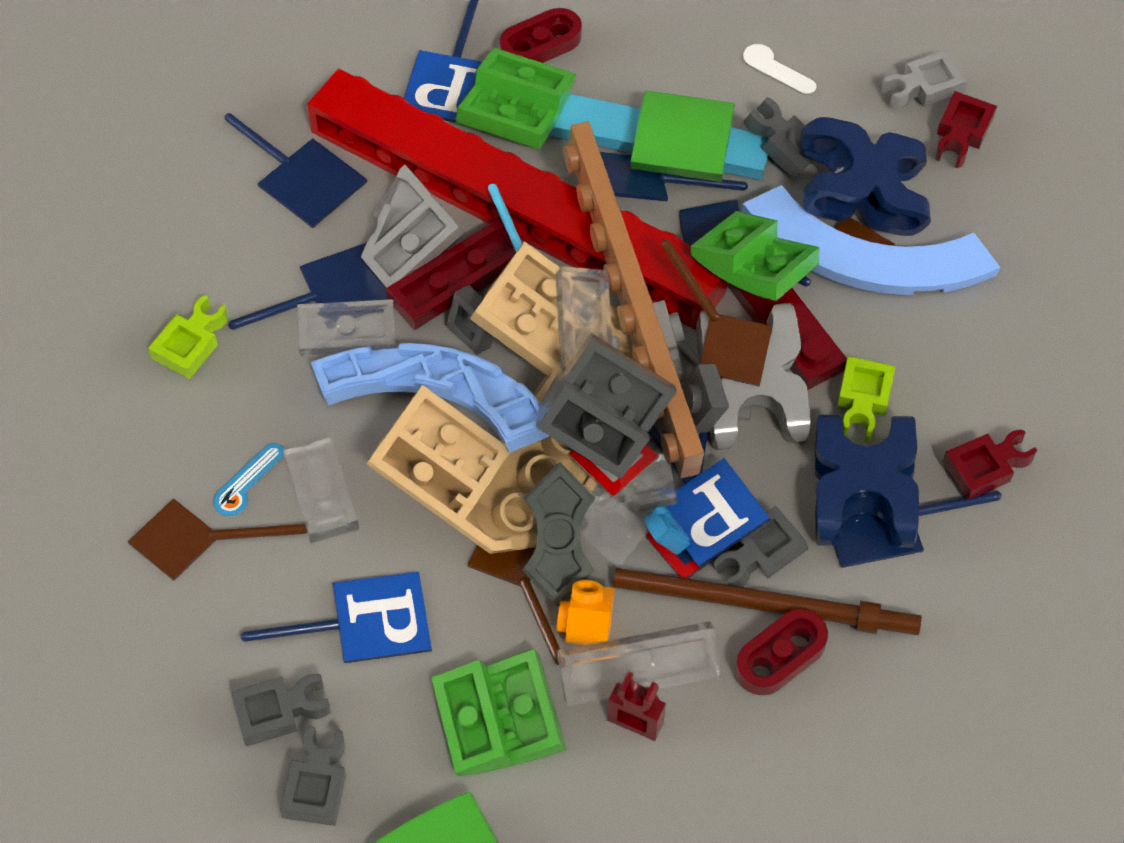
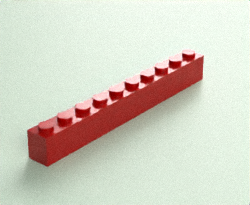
[307,68,728,330]

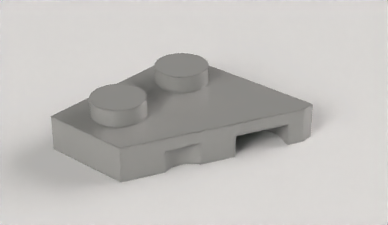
[361,165,464,288]

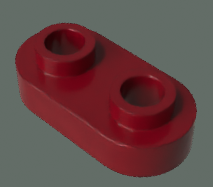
[500,8,582,63]
[735,609,828,695]

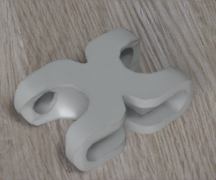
[696,303,810,450]

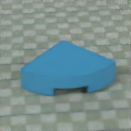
[644,505,691,555]

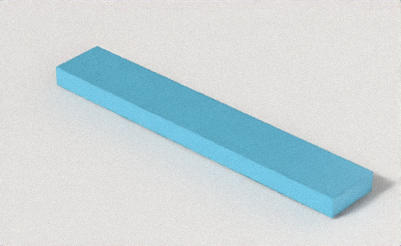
[549,94,769,180]

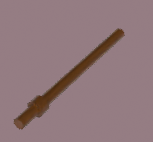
[613,567,922,636]

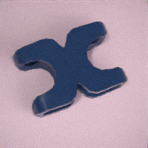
[801,117,931,236]
[815,415,919,548]

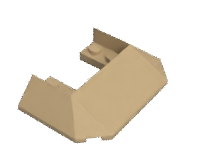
[366,242,635,554]

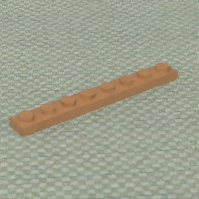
[563,121,704,479]

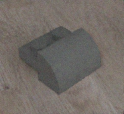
[536,333,677,479]

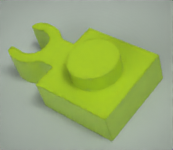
[148,295,228,380]
[837,356,896,442]

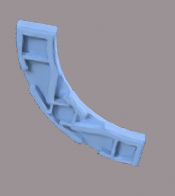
[741,185,1001,295]
[311,343,550,453]

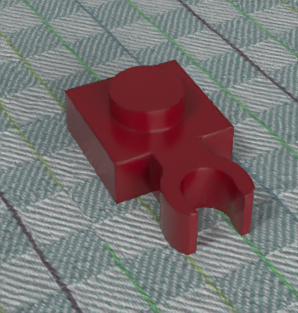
[935,91,997,168]
[942,429,1037,500]
[607,672,666,741]

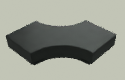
[522,462,596,607]

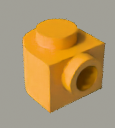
[557,580,615,649]

